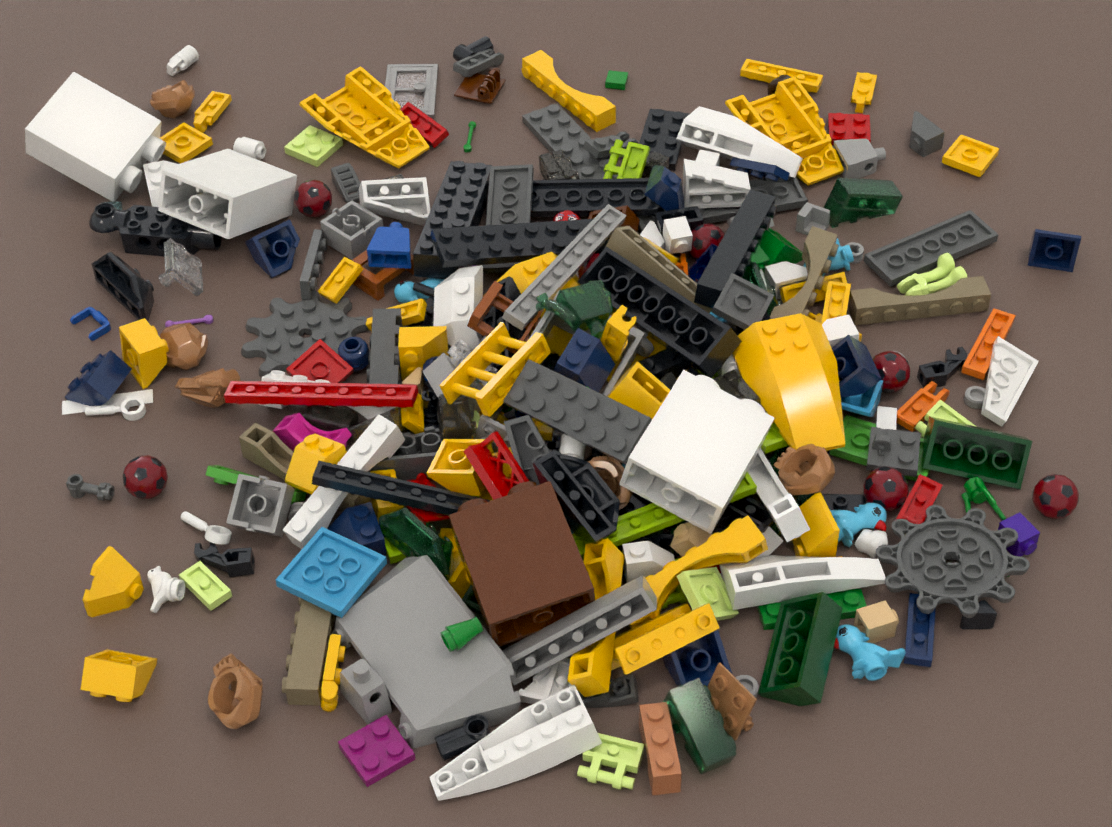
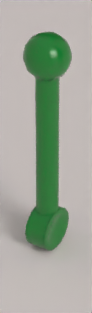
[463,121,476,153]

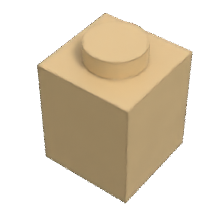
[670,522,712,557]
[854,600,899,643]

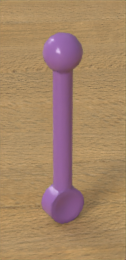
[165,315,213,327]

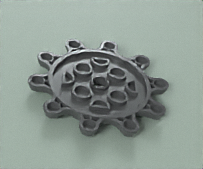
[241,291,369,378]
[876,505,1030,618]

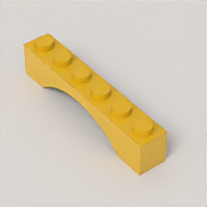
[522,50,616,132]
[629,515,768,629]
[568,538,624,697]

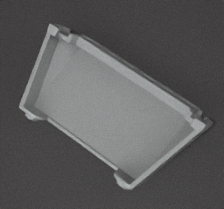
[332,555,521,748]

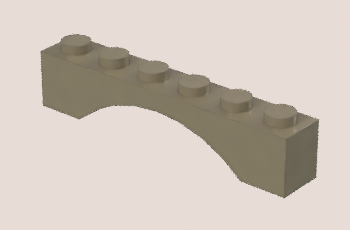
[770,226,839,319]
[848,276,991,325]
[239,422,372,512]

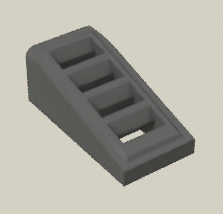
[331,163,361,204]

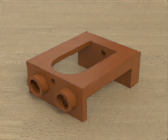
[352,250,414,301]
[467,281,544,354]

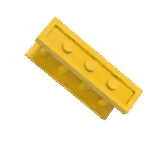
[439,322,551,417]
[611,603,720,675]

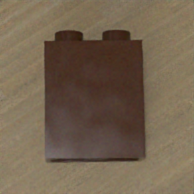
[449,481,595,646]

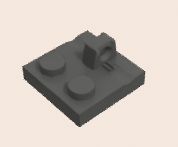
[711,273,774,330]
[866,427,921,477]

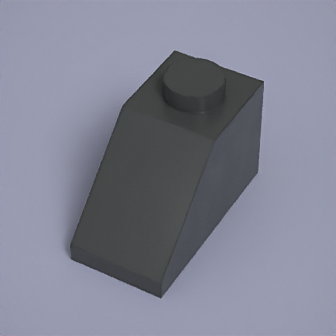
[909,111,945,157]

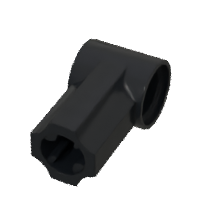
[453,36,494,61]
[434,714,491,761]

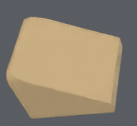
[402,367,424,395]

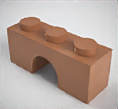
[639,702,682,796]

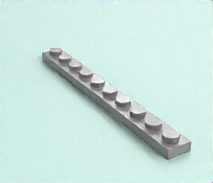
[502,204,627,330]

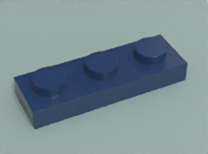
[730,157,790,182]
[903,593,936,667]

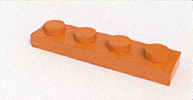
[961,308,1016,380]

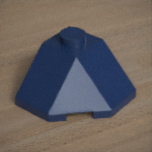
[644,165,684,211]
[245,220,300,278]

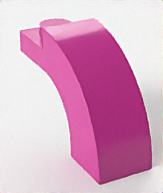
[272,413,352,451]

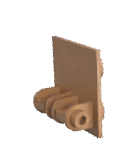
[699,663,757,741]

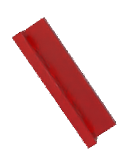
[463,431,529,500]

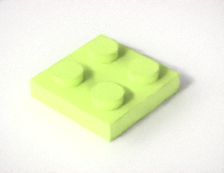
[284,125,343,167]
[677,567,739,621]

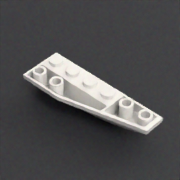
[676,106,803,178]
[720,555,886,610]
[429,684,602,801]

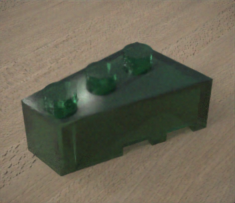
[824,177,903,228]
[663,678,737,774]

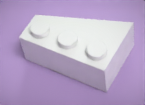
[683,159,751,208]
[358,177,430,226]

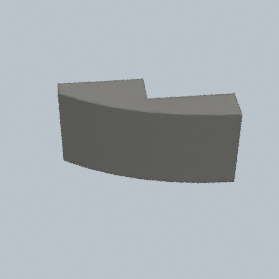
[579,674,639,708]

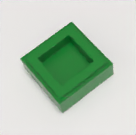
[605,70,628,90]

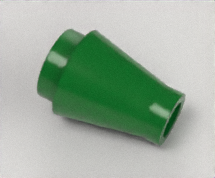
[440,617,483,652]

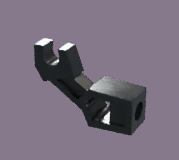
[917,347,967,388]
[194,542,255,577]

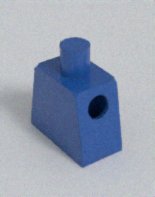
[367,222,412,269]

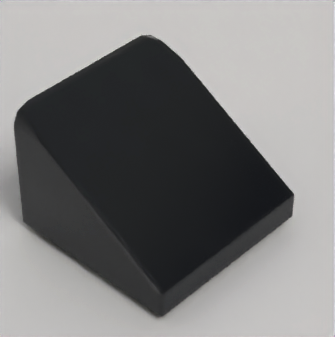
[960,600,997,629]

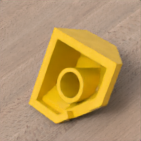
[82,546,144,617]

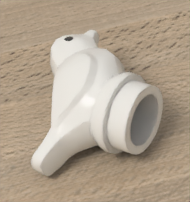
[147,566,185,613]

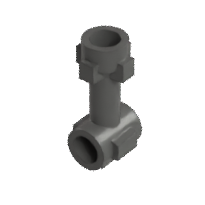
[66,474,115,501]

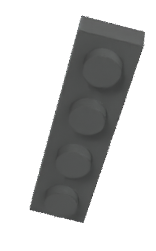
[300,229,328,300]

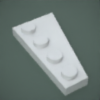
[981,336,1039,427]

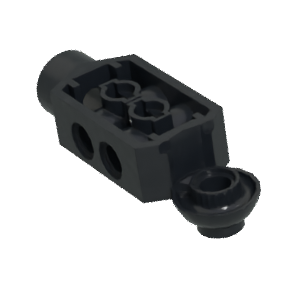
[89,203,222,259]

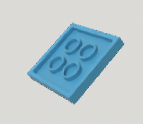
[276,527,387,618]

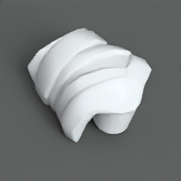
[854,529,888,559]

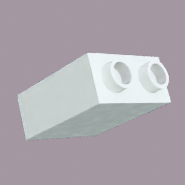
[25,72,166,202]
[158,149,297,239]
[619,370,774,534]

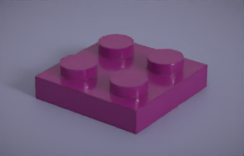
[338,715,416,787]

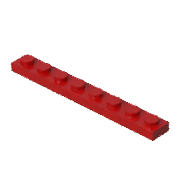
[224,381,418,408]

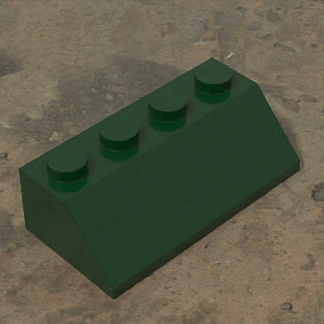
[922,416,1032,489]
[758,592,843,706]

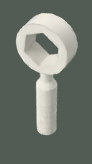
[85,396,146,421]
[181,511,232,545]

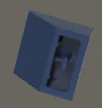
[65,350,132,406]

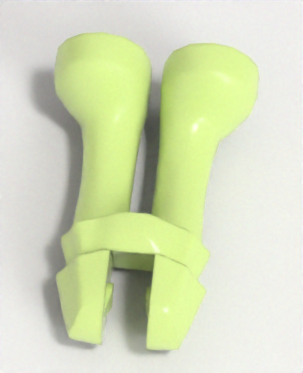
[897,253,968,296]

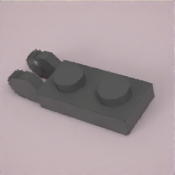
[453,48,504,77]
[583,131,638,159]

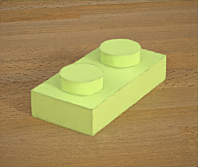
[179,561,232,611]

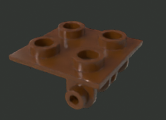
[454,68,506,104]

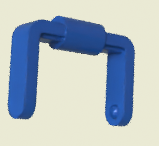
[70,307,111,341]

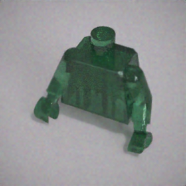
[536,280,612,339]

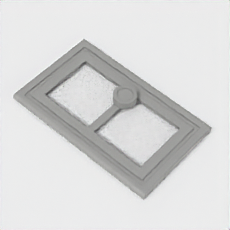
[385,64,438,118]

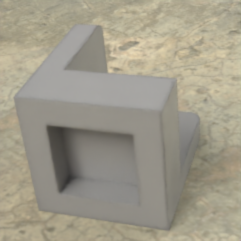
[795,202,830,235]

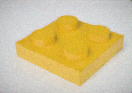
[160,122,213,164]
[942,134,999,177]

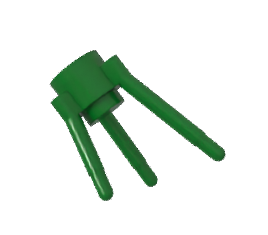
[961,477,1006,521]

